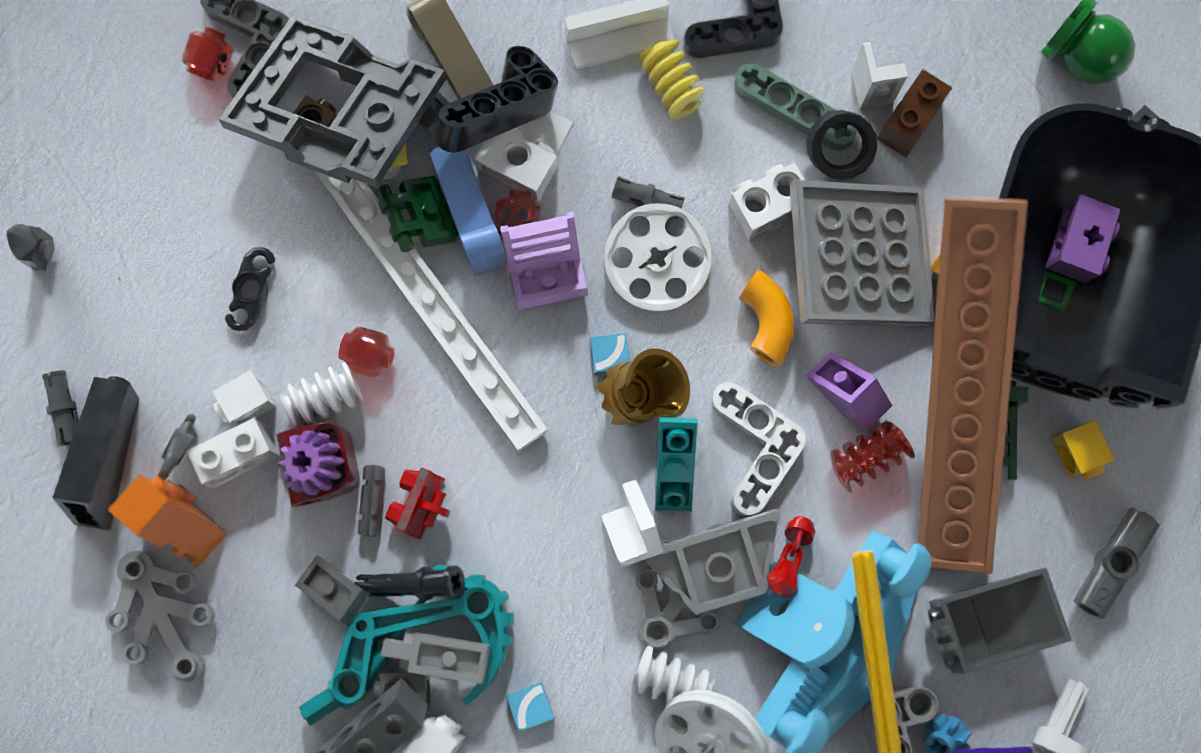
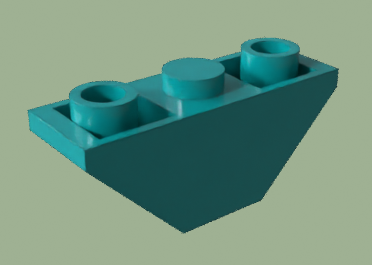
[655,418,698,511]

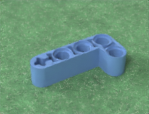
[429,147,508,276]

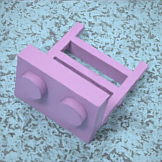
[500,212,588,310]

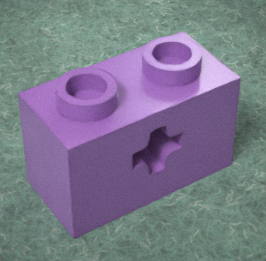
[1045,194,1120,283]

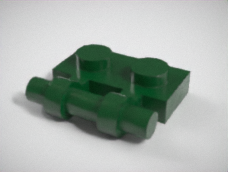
[376,176,459,253]

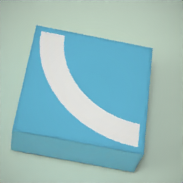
[590,333,630,375]
[506,682,554,732]

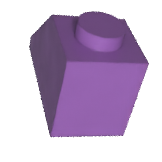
[806,351,893,430]

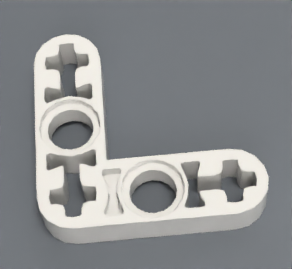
[712,382,806,517]

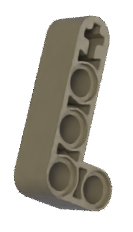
[406,0,494,100]

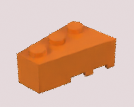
[108,474,228,567]

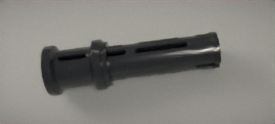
[355,565,465,601]

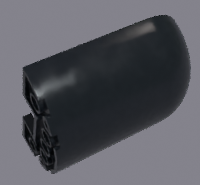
[998,103,1201,409]

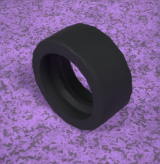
[806,110,878,180]

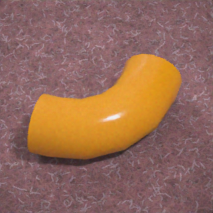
[739,269,794,367]

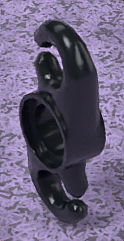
[225,247,276,332]

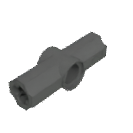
[1073,508,1160,619]

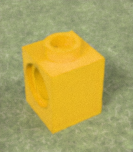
[1051,420,1115,480]

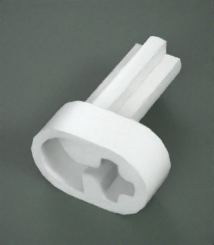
[1031,678,1089,753]

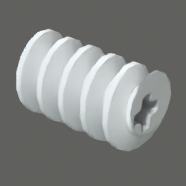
[280,361,364,428]
[632,646,716,711]

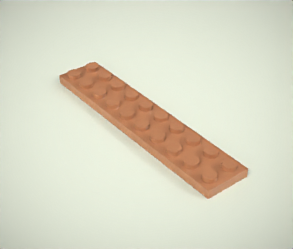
[918,197,1027,573]

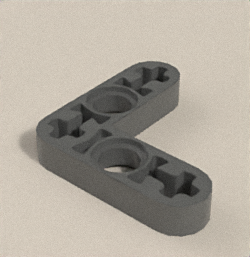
[200,0,289,98]

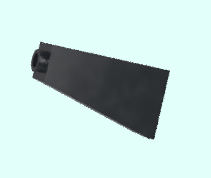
[52,376,139,530]

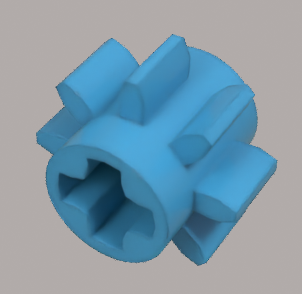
[922,713,972,753]

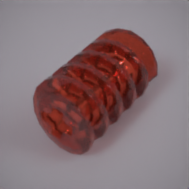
[830,420,915,493]

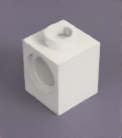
[212,370,276,426]

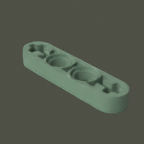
[734,63,857,151]

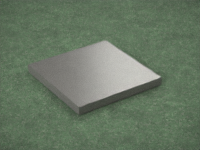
[790,180,935,327]

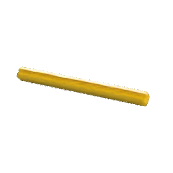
[851,551,902,753]

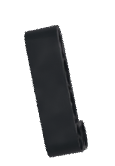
[435,46,558,153]

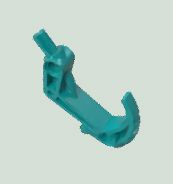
[298,565,514,726]

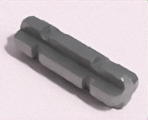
[357,465,385,537]

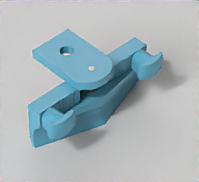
[735,530,931,753]

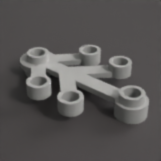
[636,524,723,651]
[105,551,215,682]

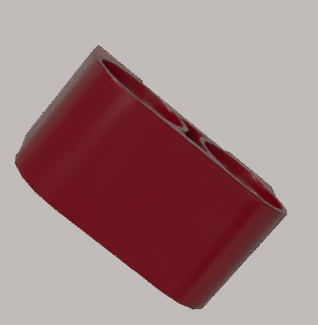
[276,422,359,507]

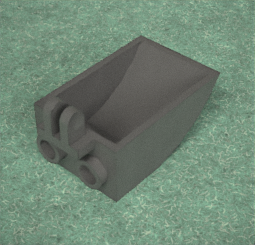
[928,567,1072,674]

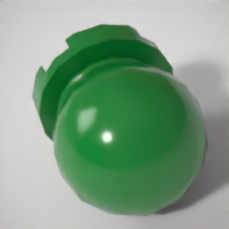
[1040,0,1135,84]

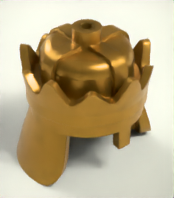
[596,348,690,427]

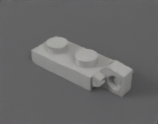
[381,632,490,684]

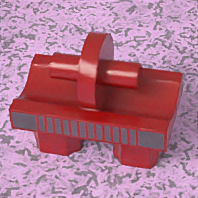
[385,467,451,540]

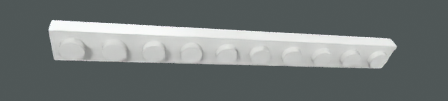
[313,170,548,452]

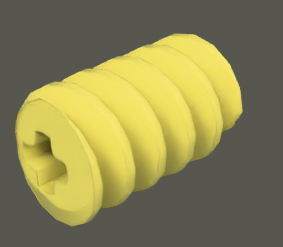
[638,39,705,119]

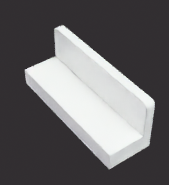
[564,0,674,69]

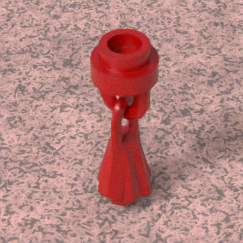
[766,516,816,597]

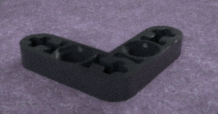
[684,0,783,58]

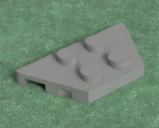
[643,509,780,615]

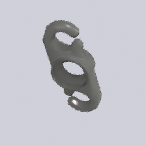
[158,414,196,480]

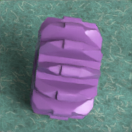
[277,430,345,495]

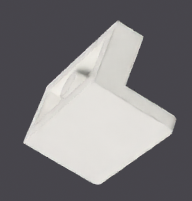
[851,42,908,109]
[602,480,664,567]

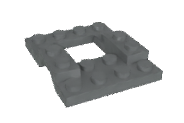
[219,15,446,188]

